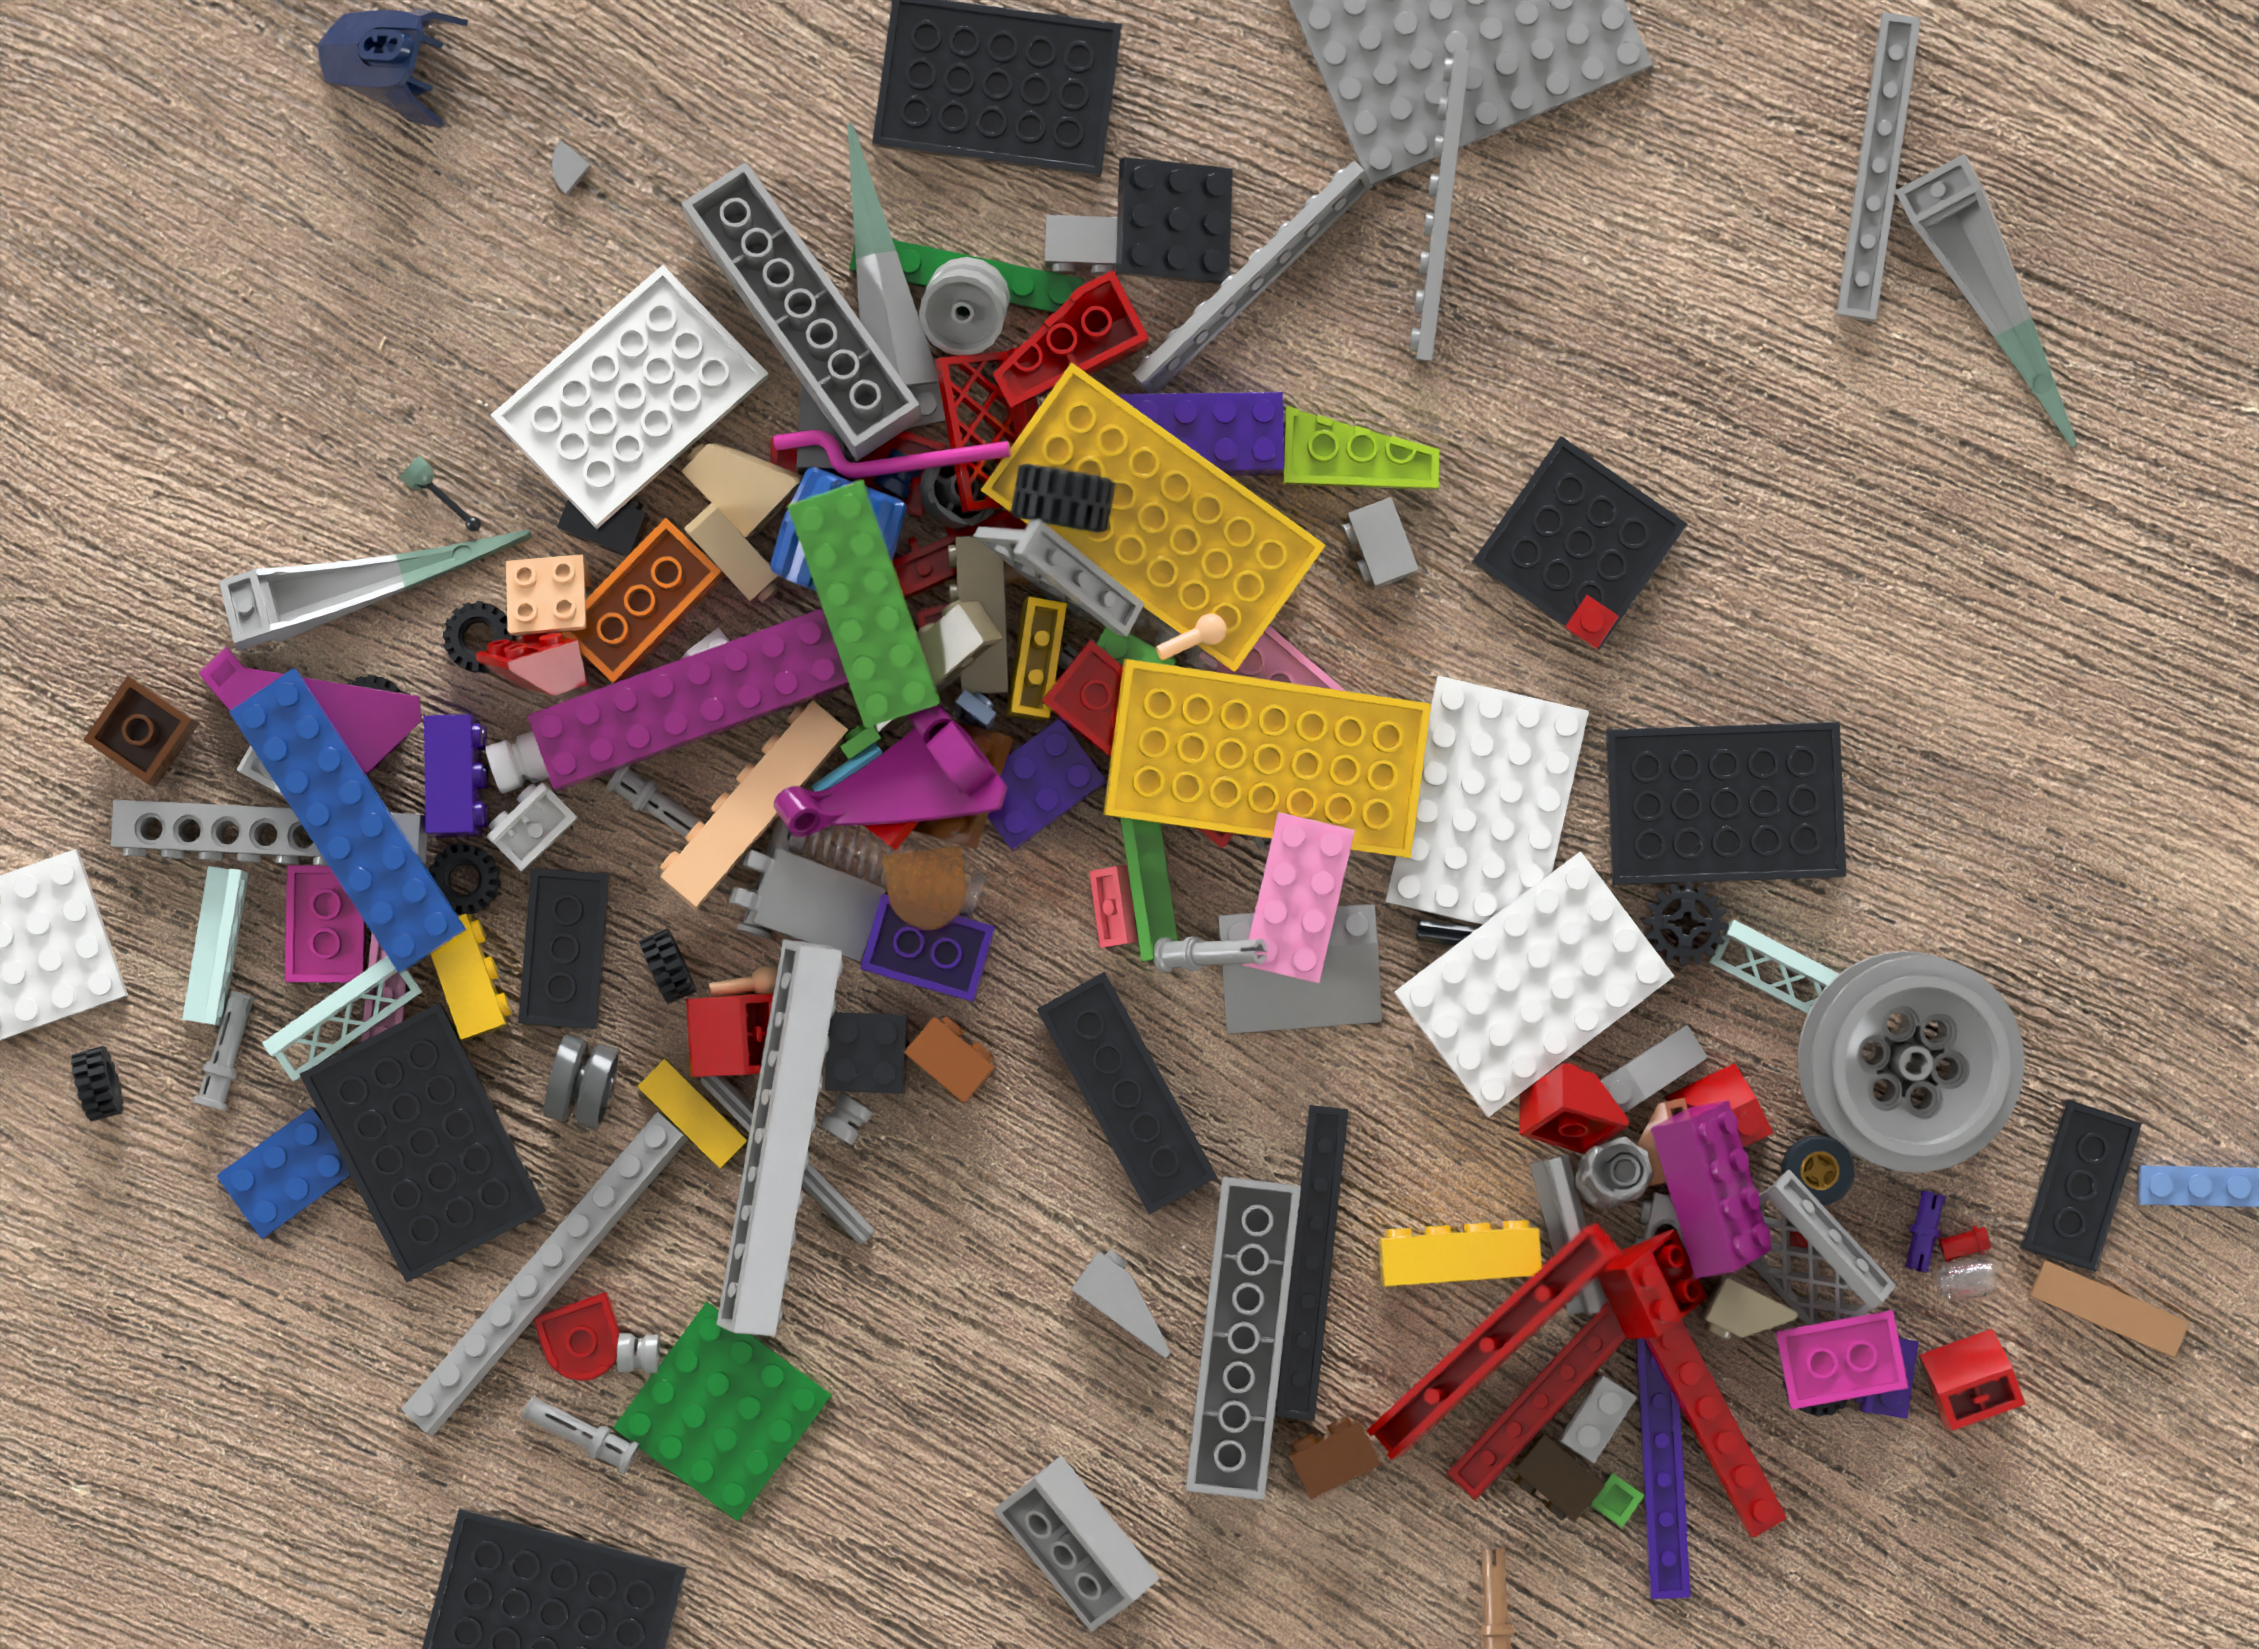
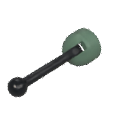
[399,456,481,532]

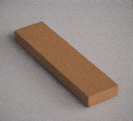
[2028,1260,2190,1358]

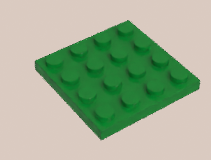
[613,1301,832,1521]

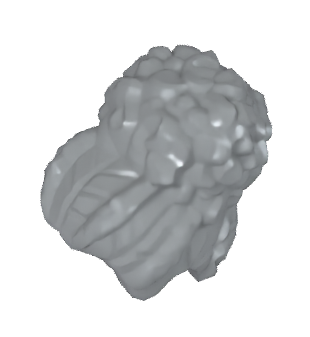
[1575,1136,1654,1209]

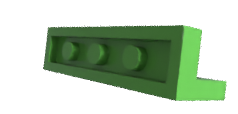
[1120,818,1178,963]

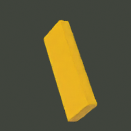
[637,1059,748,1169]

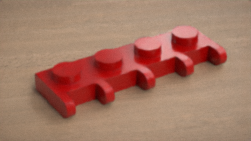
[892,510,1028,600]

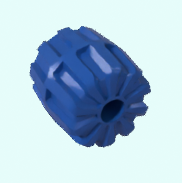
[771,467,906,591]

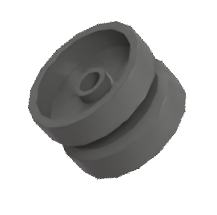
[543,1035,620,1130]

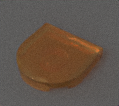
[883,846,966,930]

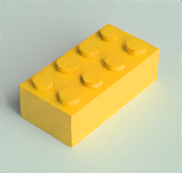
[1378,1220,1542,1286]

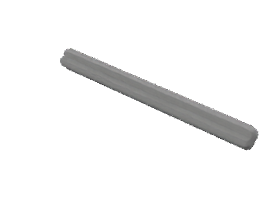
[700,1076,874,1244]

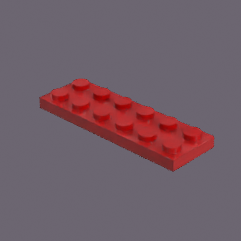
[1040,640,1234,849]

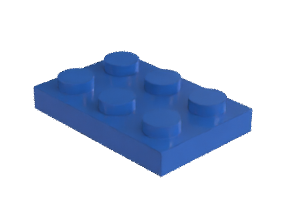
[216,1107,351,1239]

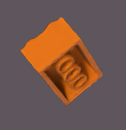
[560,517,725,684]

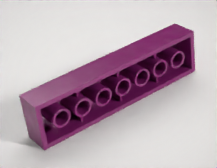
[527,608,850,791]

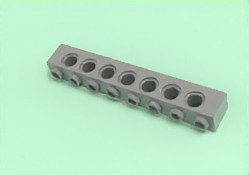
[110,800,428,866]

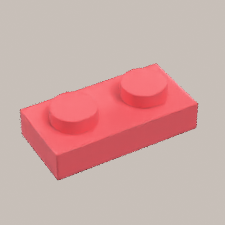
[1089,865,1138,948]

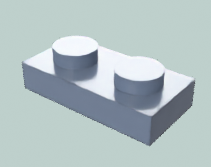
[953,690,996,730]

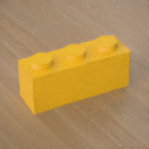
[1005,597,1067,722]
[431,914,512,1041]

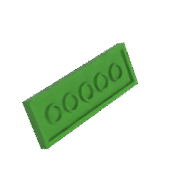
[787,480,940,728]

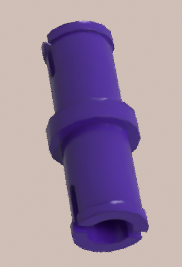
[1904,1191,1945,1273]

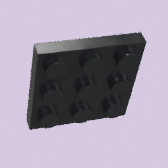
[1116,157,1233,285]

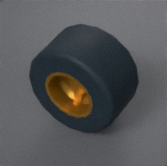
[1781,1136,1854,1205]

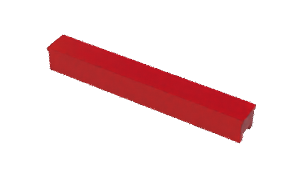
[1366,1223,1623,1461]

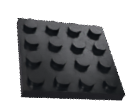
[1472,436,1688,651]

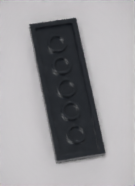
[1037,972,1217,1214]

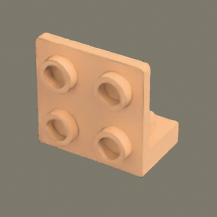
[506,554,592,636]

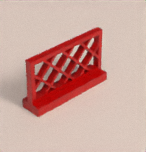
[934,348,1039,512]

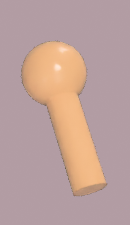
[1156,614,1226,661]
[707,966,778,997]

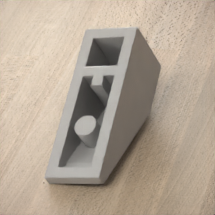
[1600,1025,1708,1113]
[1071,1249,1171,1358]

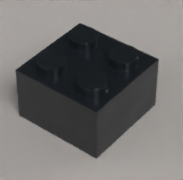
[825,1012,909,1094]

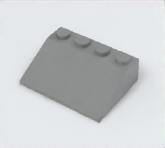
[1218,904,1382,1034]

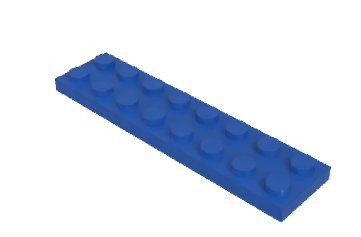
[229,668,466,973]

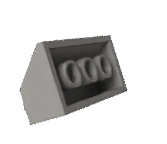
[993,1456,1160,1632]

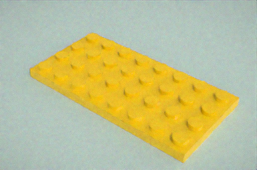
[981,363,1326,672]
[1103,659,1431,858]

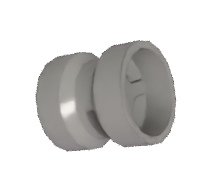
[820,1092,873,1145]
[617,1333,660,1373]

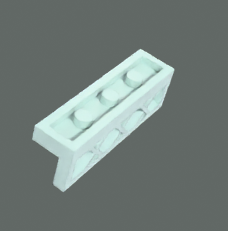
[182,866,249,1026]
[1709,920,1839,1014]
[262,956,423,1082]

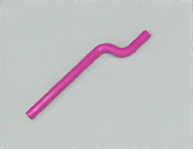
[774,430,1011,478]

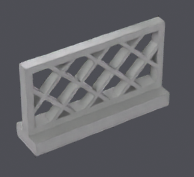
[973,520,1145,637]
[1529,1154,1606,1315]
[1750,1170,1896,1325]

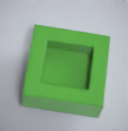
[840,724,885,760]
[1590,1472,1645,1527]

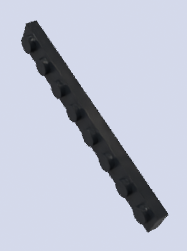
[1276,1105,1348,1421]

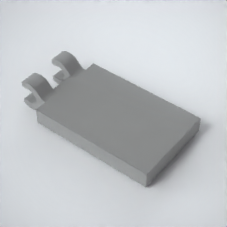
[729,849,886,962]

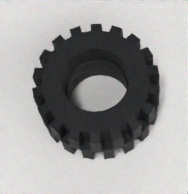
[1010,464,1116,533]

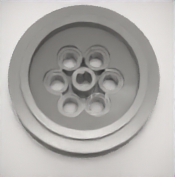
[1798,951,2024,1172]

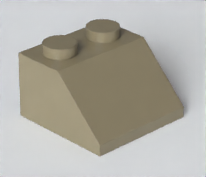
[1698,1276,1798,1340]

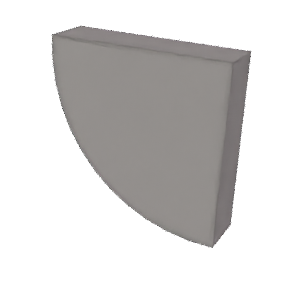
[552,140,592,196]

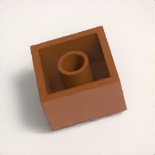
[904,1016,996,1104]

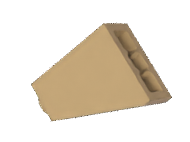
[681,442,803,538]
[684,502,781,605]

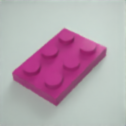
[285,865,366,983]
[1776,1310,1908,1409]

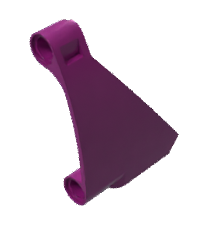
[199,645,422,776]
[773,703,1007,838]

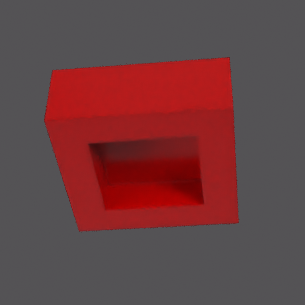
[1564,595,1619,650]

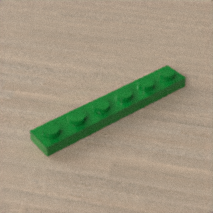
[849,239,1083,314]

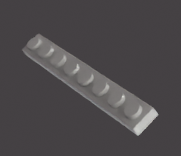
[1836,12,1921,322]
[1409,49,1470,362]
[1132,161,1372,394]

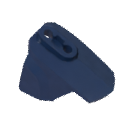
[317,9,468,128]

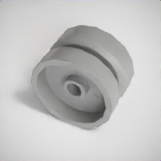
[919,257,1010,356]

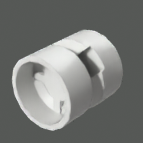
[486,731,549,794]

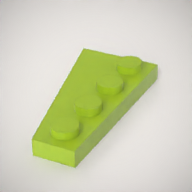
[1283,406,1440,490]

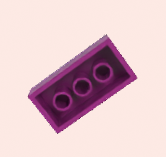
[1651,1100,1773,1278]

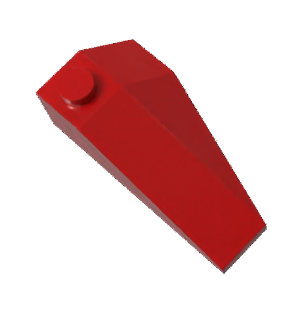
[993,270,1149,409]

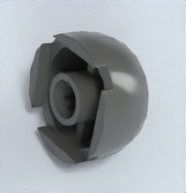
[919,461,994,528]

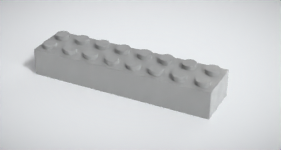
[681,162,921,461]
[1186,1177,1301,1500]

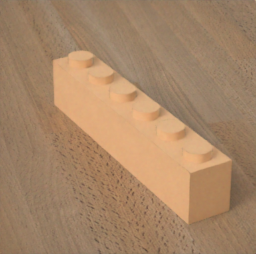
[660,700,848,911]

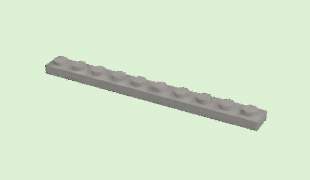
[401,1112,689,1437]

